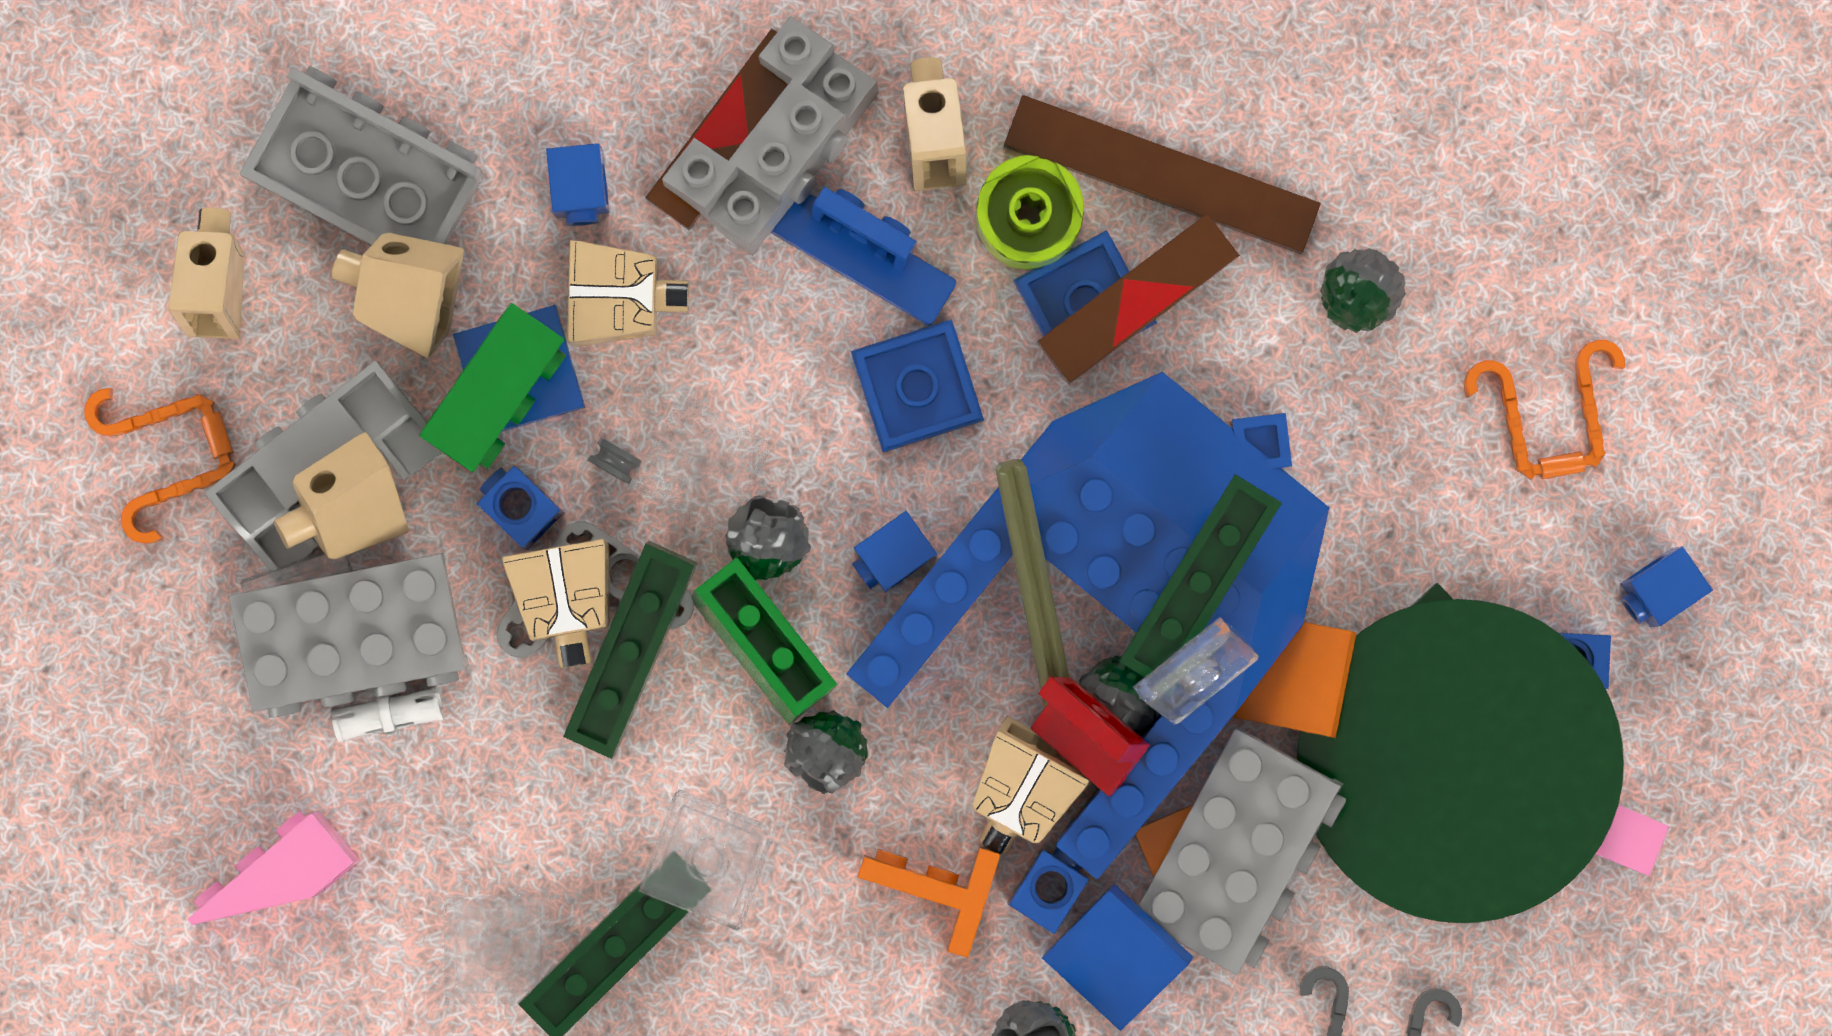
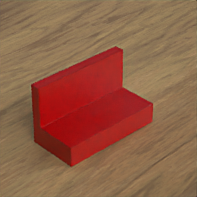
[1030,677,1150,796]

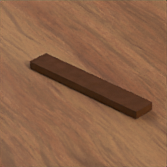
[1004,95,1321,255]

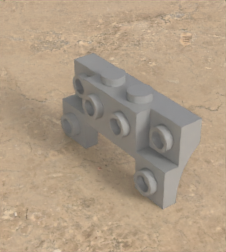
[662,16,879,256]
[204,360,442,579]

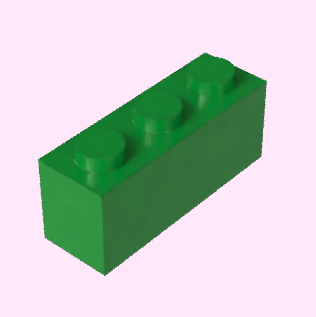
[418,302,566,473]
[691,558,837,725]

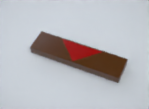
[645,28,788,231]
[1037,213,1240,385]

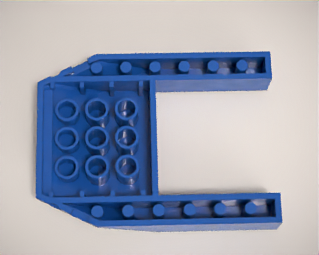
[846,372,1330,880]

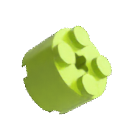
[975,155,1084,270]

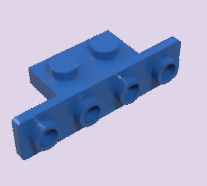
[771,187,956,326]

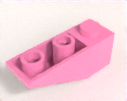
[188,811,360,925]

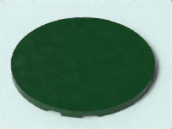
[1297,599,1624,923]

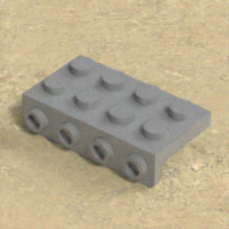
[239,66,484,246]
[229,553,469,718]
[1139,727,1347,975]

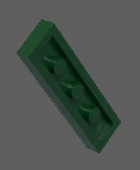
[1119,474,1282,690]
[563,541,698,759]
[518,851,711,1036]

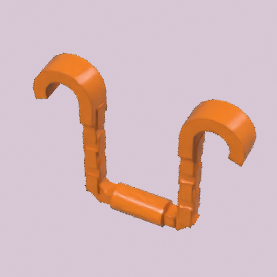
[1464,340,1625,480]
[84,388,236,544]

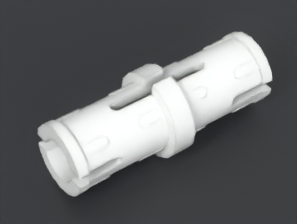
[331,686,445,743]

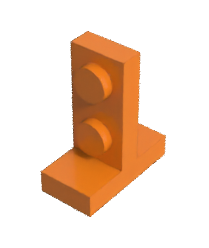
[857,846,1001,958]

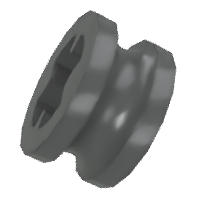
[587,438,642,484]

